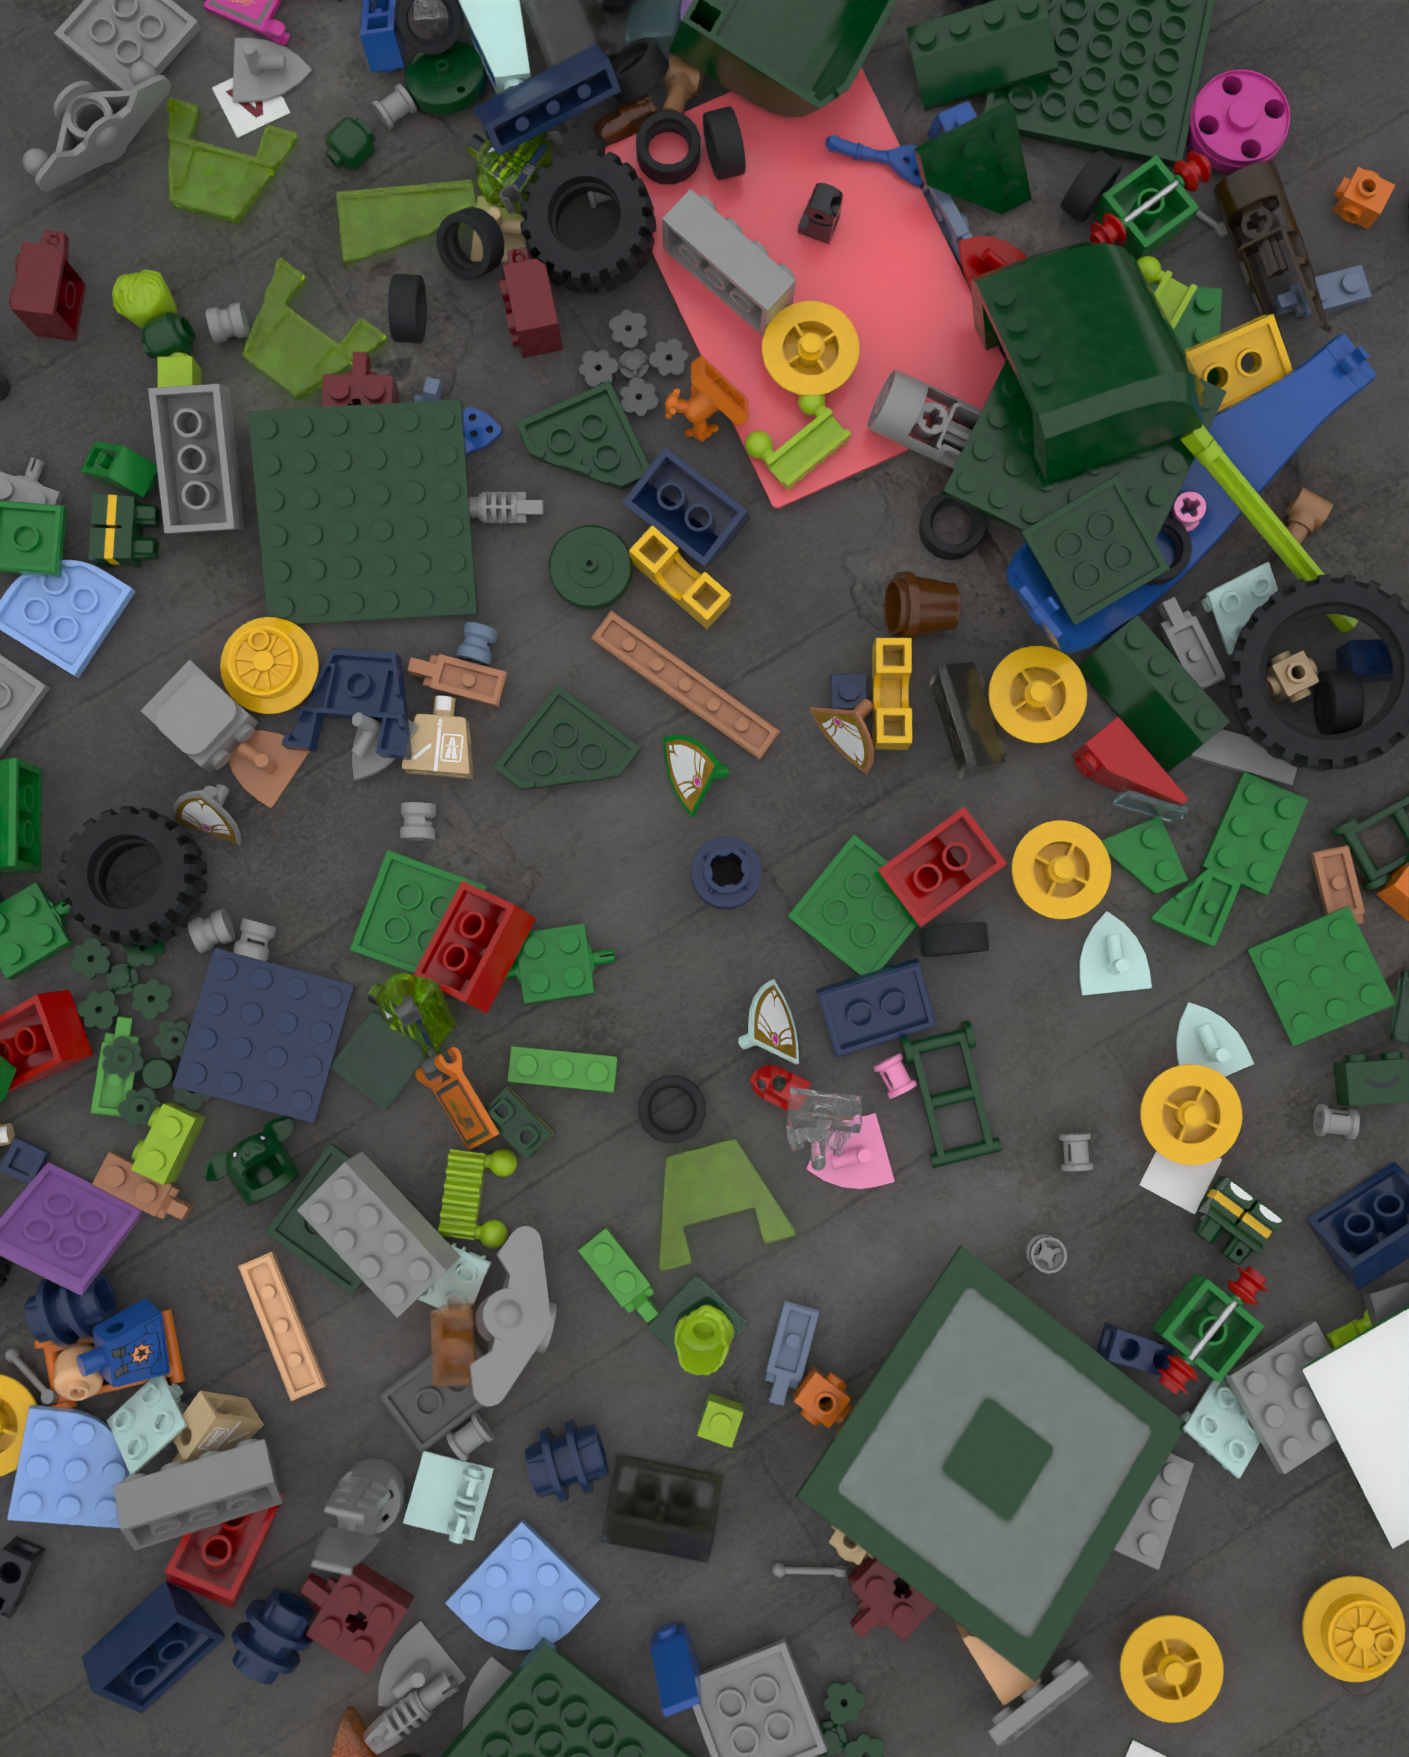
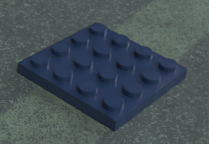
[173,948,354,1123]

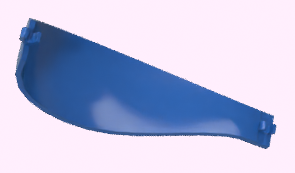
[1007,334,1377,653]

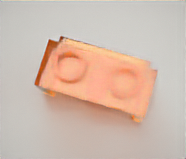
[431,1303,475,1387]

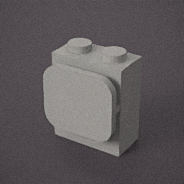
[141,659,259,773]

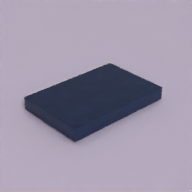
[816,958,937,1058]

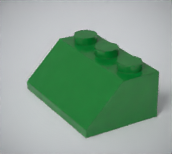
[0,758,42,874]

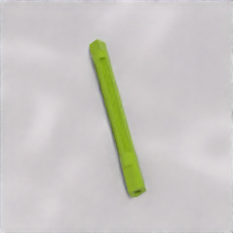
[1180,425,1359,633]

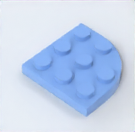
[0,560,136,678]
[7,1405,130,1528]
[445,1519,601,1650]

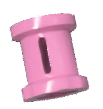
[1169,492,1206,532]
[873,1053,917,1099]

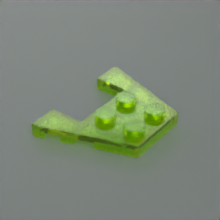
[167,97,298,224]
[242,257,388,400]
[659,1139,796,1271]

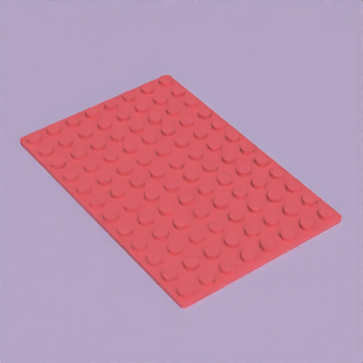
[605,67,1005,509]

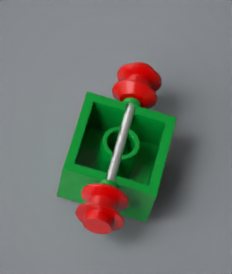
[1089,151,1211,261]
[1151,1266,1268,1395]

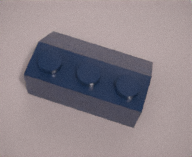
[622,447,750,567]
[1306,1162,1409,1291]
[82,1581,225,1713]

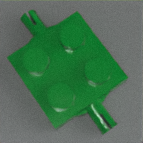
[0,882,74,980]
[505,923,616,1005]

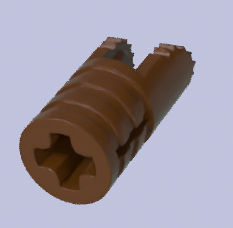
[593,94,657,144]

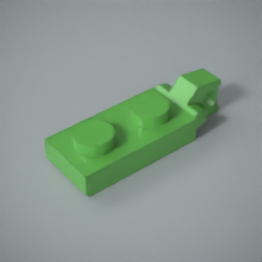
[90,1016,139,1117]
[578,1227,659,1323]

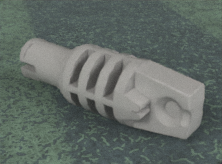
[469,492,544,523]
[363,1670,459,1755]

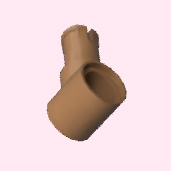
[662,55,704,114]
[1274,487,1333,553]

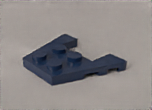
[282,648,412,760]

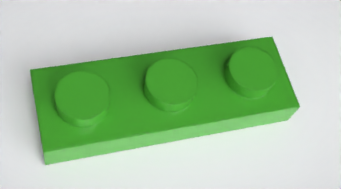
[507,1046,618,1092]

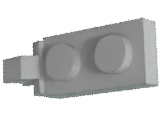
[1157,597,1226,689]

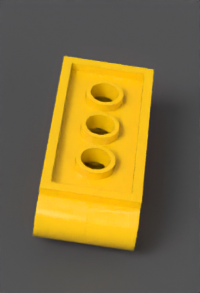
[1185,314,1293,413]

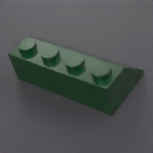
[907,0,1059,111]
[1078,615,1231,773]

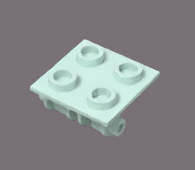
[1201,562,1278,655]
[418,1242,492,1320]
[107,1375,187,1475]
[1180,1378,1260,1478]
[403,1451,494,1544]

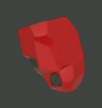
[749,1065,811,1115]

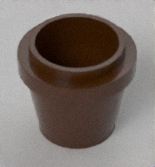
[884,571,961,641]

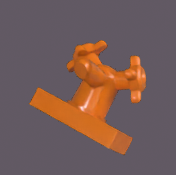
[665,355,749,442]

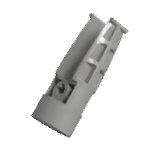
[867,369,981,469]
[311,1458,406,1576]

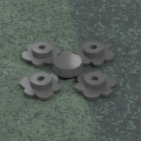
[579,309,689,417]

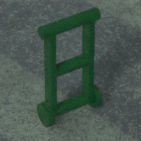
[1330,795,1409,892]
[899,1020,1002,1168]

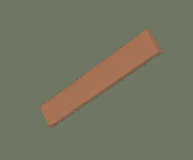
[591,610,780,761]

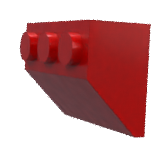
[413,881,536,1013]

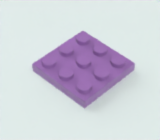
[0,1162,143,1296]

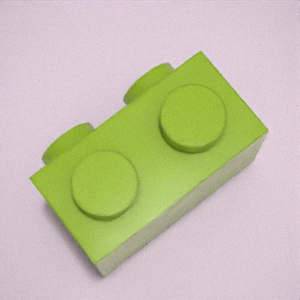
[131,1102,207,1185]

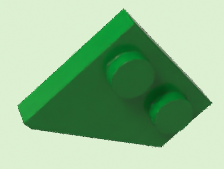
[1101,816,1188,895]
[1149,868,1242,947]

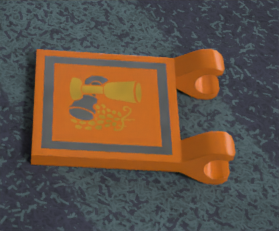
[415,1047,500,1150]

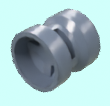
[456,622,499,666]

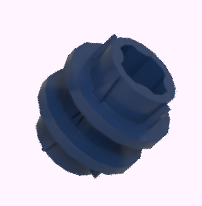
[691,836,762,910]
[24,1271,117,1348]
[525,1419,609,1503]
[232,1588,313,1685]

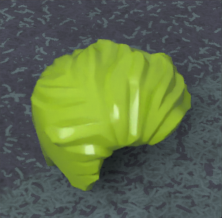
[112,270,177,329]
[674,1305,734,1375]

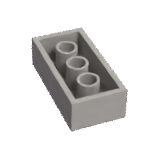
[662,189,796,336]
[148,384,245,534]
[297,1151,461,1318]
[113,1438,283,1550]

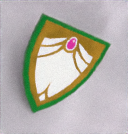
[663,734,729,817]

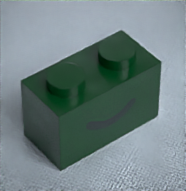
[1333,1051,1409,1106]

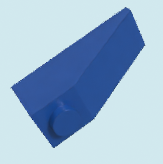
[360,0,406,72]
[650,1622,701,1717]

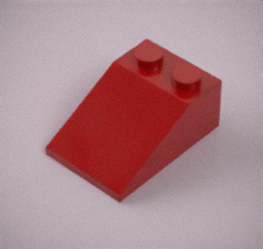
[1071,717,1188,813]
[878,807,1007,928]
[0,989,94,1094]
[165,1493,284,1609]

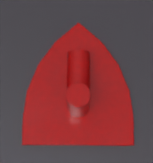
[958,236,1028,288]

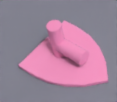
[806,1113,895,1189]

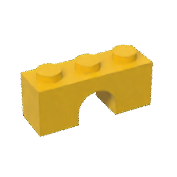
[629,525,731,630]
[872,638,912,750]

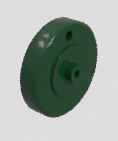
[404,40,487,115]
[549,525,633,611]

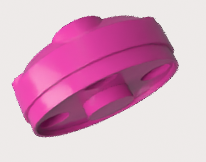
[1186,69,1290,174]

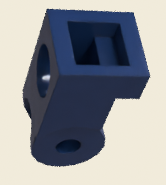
[1096,1322,1173,1376]

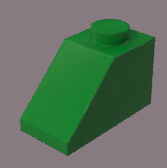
[80,441,157,498]

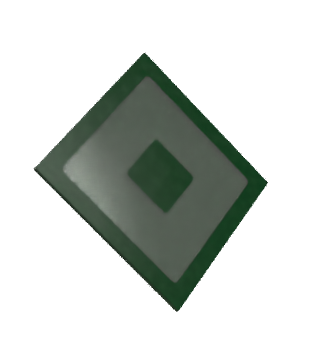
[795,1246,1186,1682]

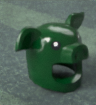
[204,1116,300,1207]

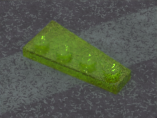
[336,179,476,265]

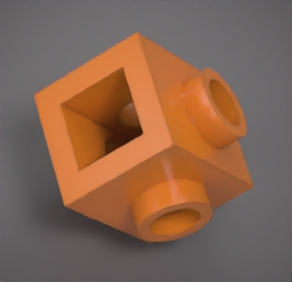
[1332,167,1395,229]
[792,1366,851,1429]

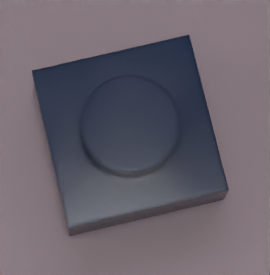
[830,674,867,710]
[0,1137,51,1185]

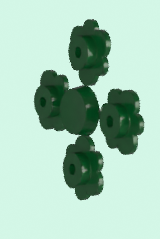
[70,938,172,1030]
[102,1020,211,1127]
[815,1681,885,1757]

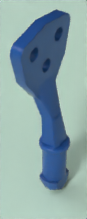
[825,135,923,187]
[463,406,503,456]

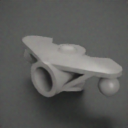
[23,60,171,192]
[469,1226,557,1407]

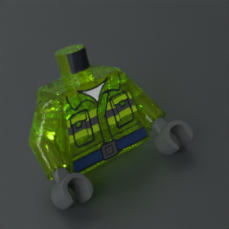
[466,122,569,215]
[368,972,456,1081]

